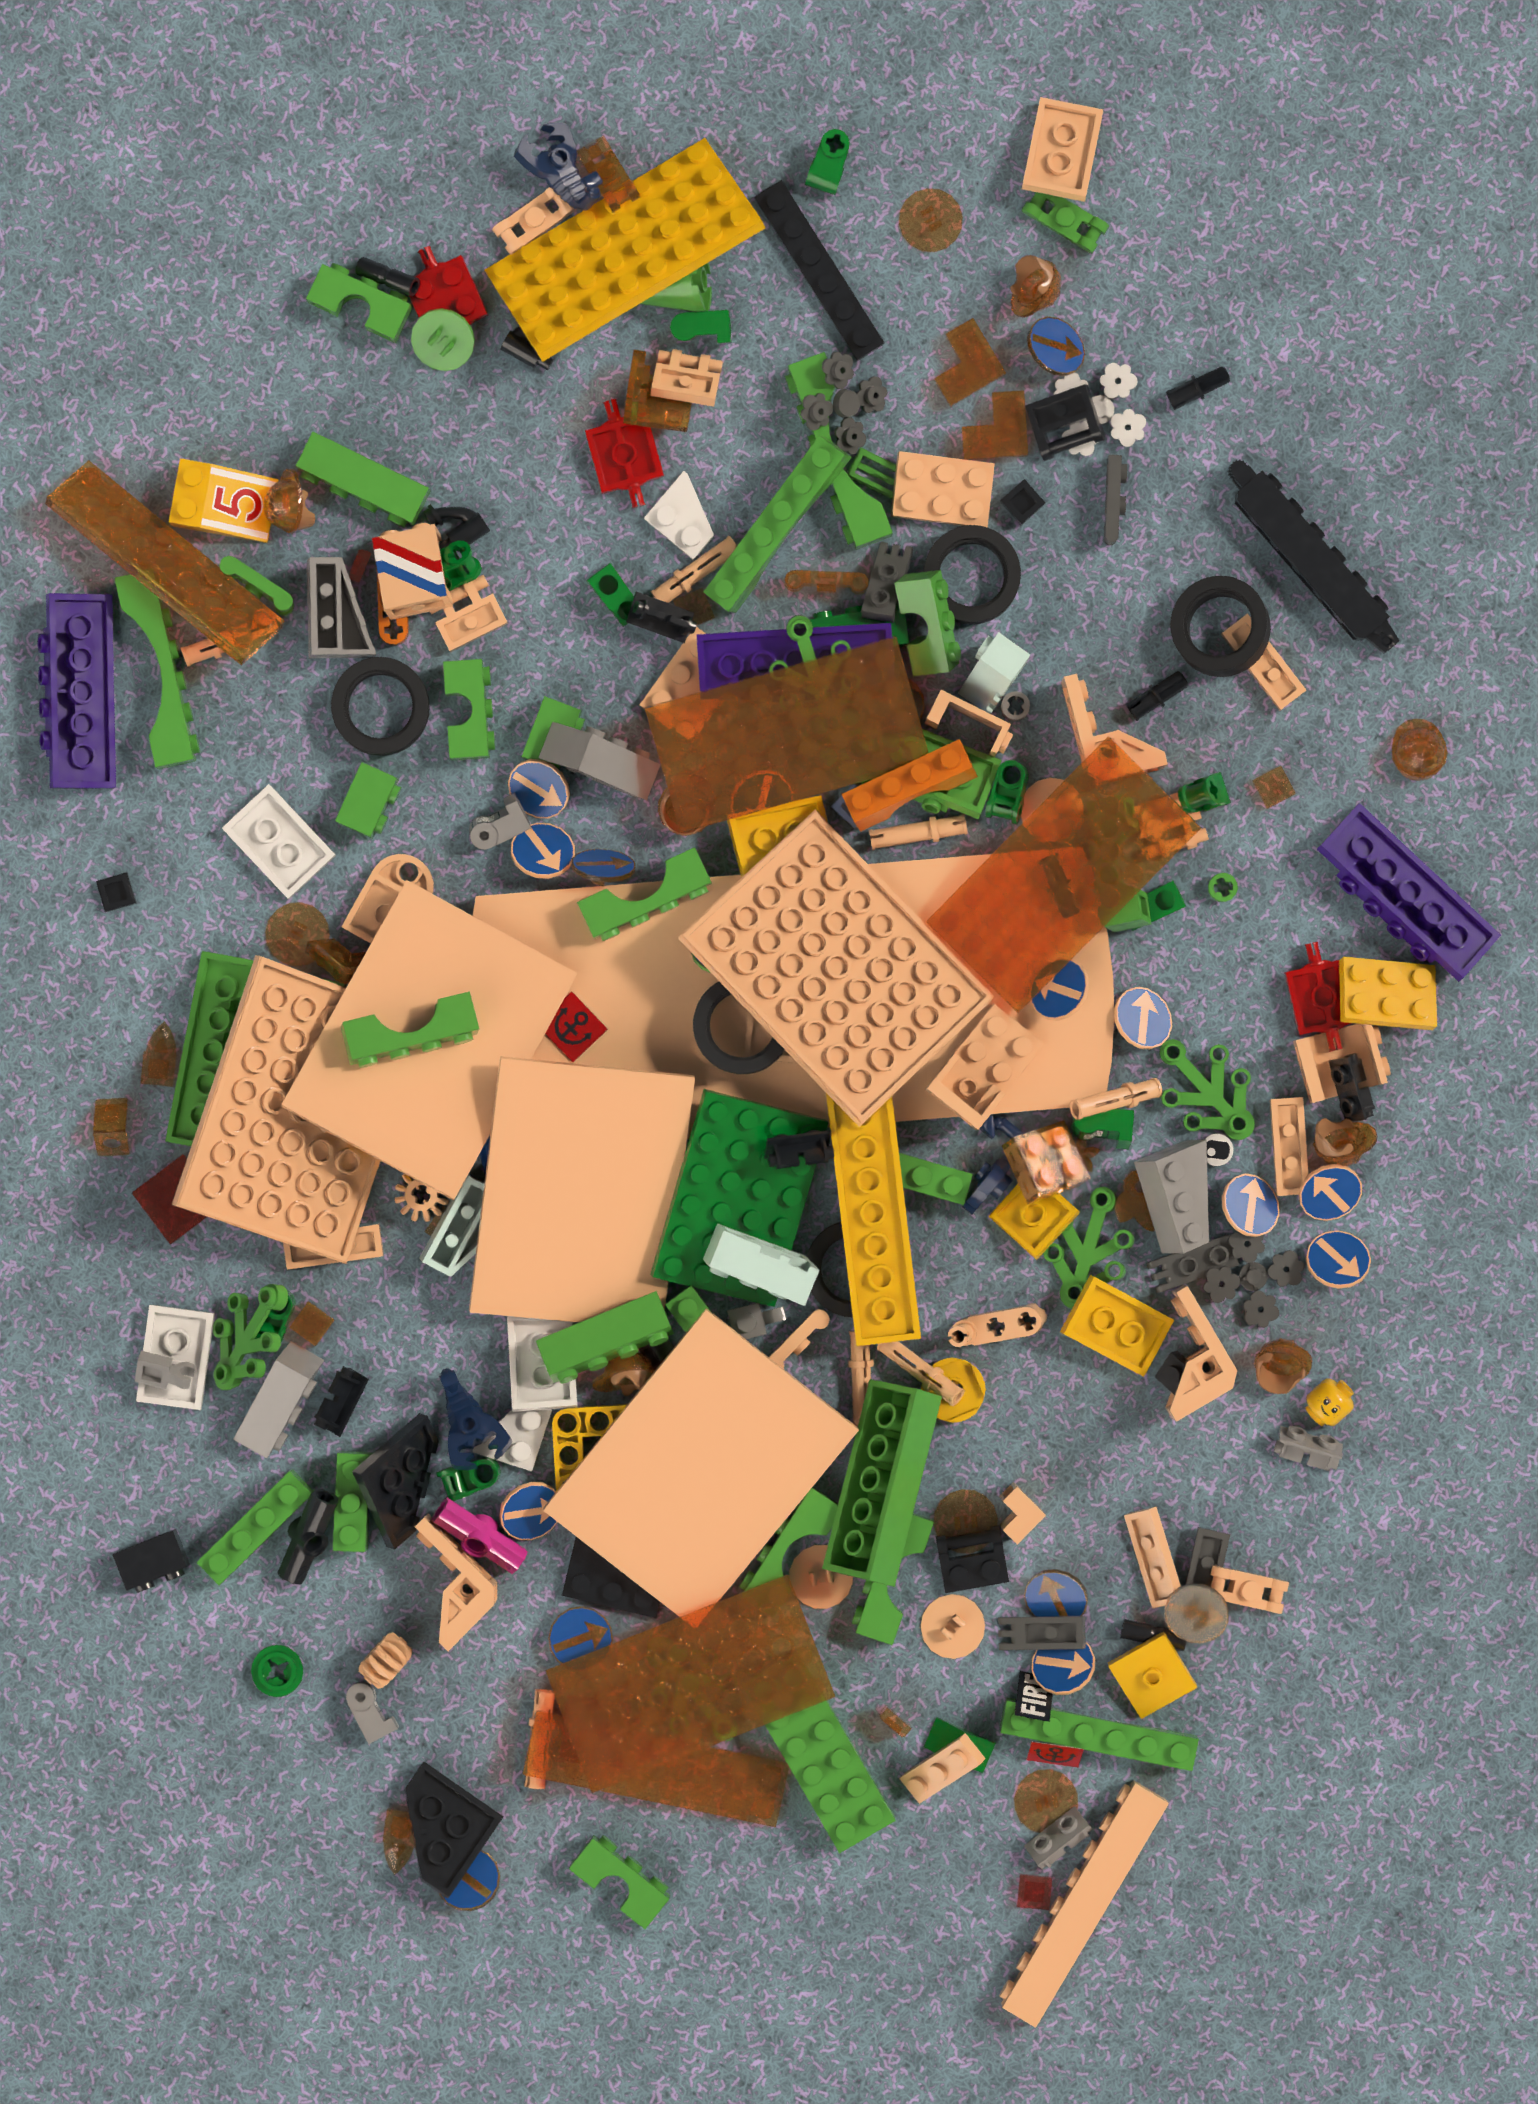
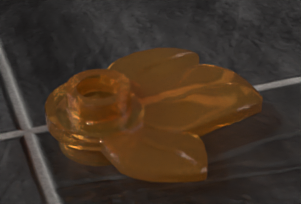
[1114,1170,1155,1232]

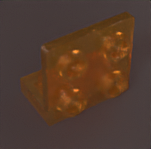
[623,350,692,432]

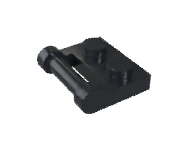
[1025,384,1105,461]
[935,1525,1009,1593]

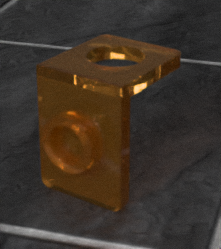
[93,1098,130,1156]

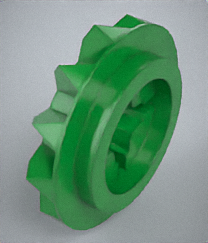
[251,1645,304,1697]

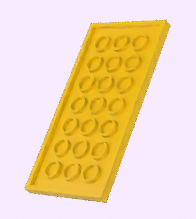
[484,138,765,362]

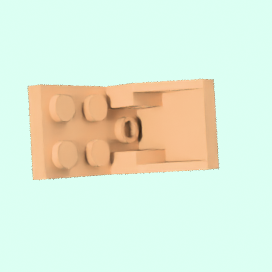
[1061,673,1168,785]
[925,1003,1045,1130]
[1165,1285,1237,1422]
[415,1514,497,1651]

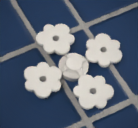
[1054,363,1146,456]

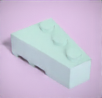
[958,632,1030,714]
[419,1174,484,1277]
[703,1223,819,1306]

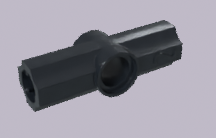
[277,1488,339,1584]

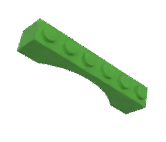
[784,352,893,550]
[703,435,852,613]
[115,569,200,769]
[999,1697,1199,1771]

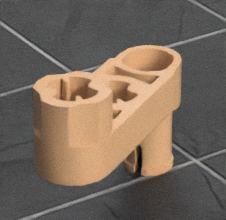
[948,1303,1047,1347]

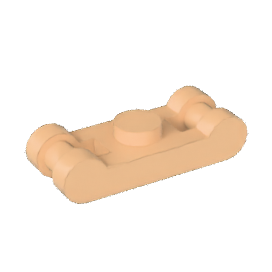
[492,187,577,255]
[769,1309,830,1369]
[1207,1565,1289,1614]

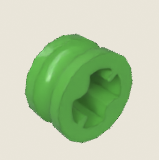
[1208,873,1238,902]

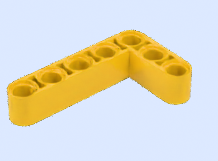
[552,1404,628,1492]

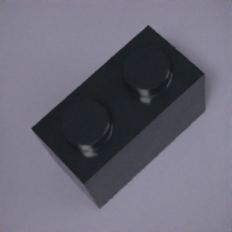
[112,1529,190,1593]

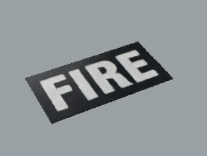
[1015,1671,1053,1722]

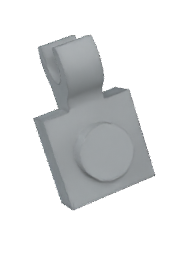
[727,1303,787,1339]
[135,1351,195,1389]

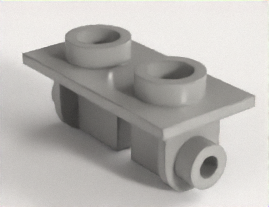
[1274,1426,1343,1471]
[1024,1806,1093,1869]

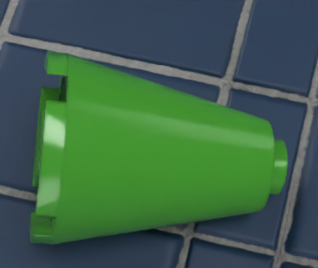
[640,262,712,312]

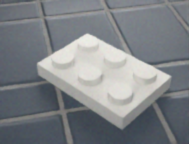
[222,784,336,899]
[136,1305,215,1410]
[507,1316,578,1412]

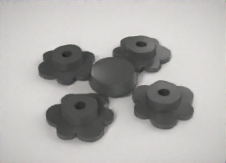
[800,352,888,455]
[1203,1232,1304,1328]

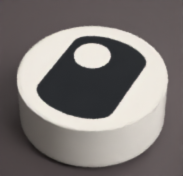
[1204,1134,1233,1166]

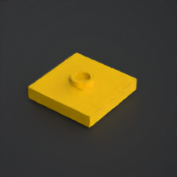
[989,1181,1080,1260]
[1108,1631,1197,1719]

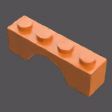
[842,739,978,832]

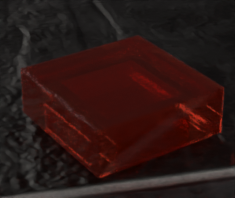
[349,549,371,585]
[1017,1874,1052,1910]

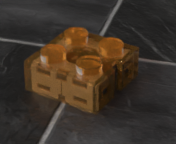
[1002,1120,1091,1204]

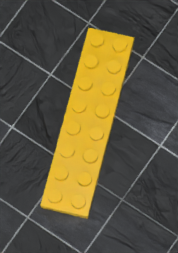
[826,1093,921,1346]

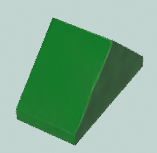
[924,1717,996,1773]

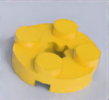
[920,1357,986,1423]

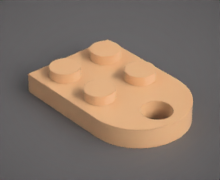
[341,854,434,943]

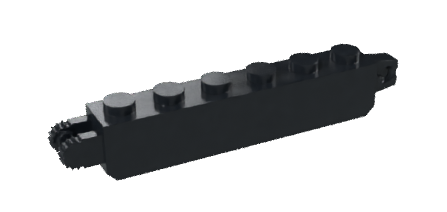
[1227,459,1400,654]

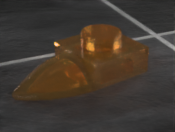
[140,1021,177,1087]
[382,1808,414,1875]

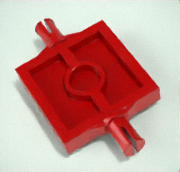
[409,246,489,346]
[585,399,664,508]
[1284,942,1351,1052]

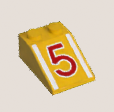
[169,458,279,543]

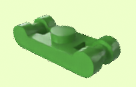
[1021,192,1109,254]
[220,556,294,616]

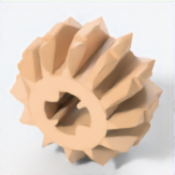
[395,1174,449,1222]
[359,1632,412,1689]

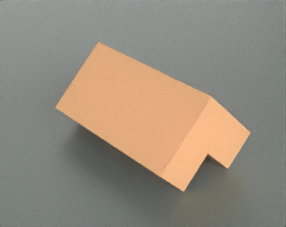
[999,1482,1046,1545]

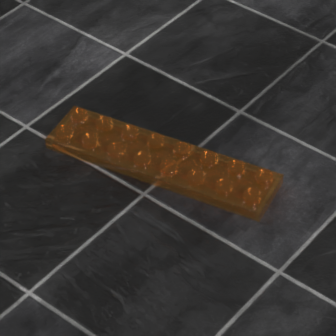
[45,460,285,666]
[522,1710,789,1827]

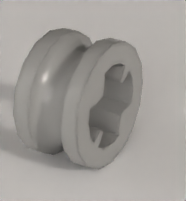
[1001,691,1030,721]

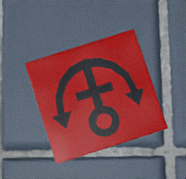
[545,991,608,1062]
[1026,1741,1084,1768]

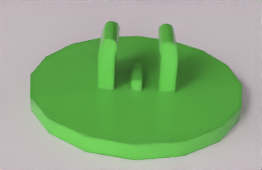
[411,308,475,371]

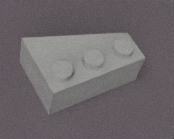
[307,557,376,659]
[539,722,661,801]
[1134,1140,1209,1254]
[233,1341,324,1458]

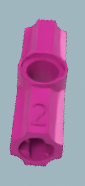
[432,1497,528,1574]

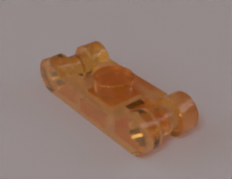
[577,135,640,213]
[785,570,869,595]

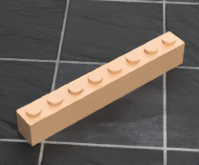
[999,1780,1169,2028]

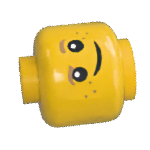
[1305,1378,1354,1426]

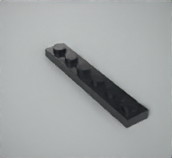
[754,180,885,361]

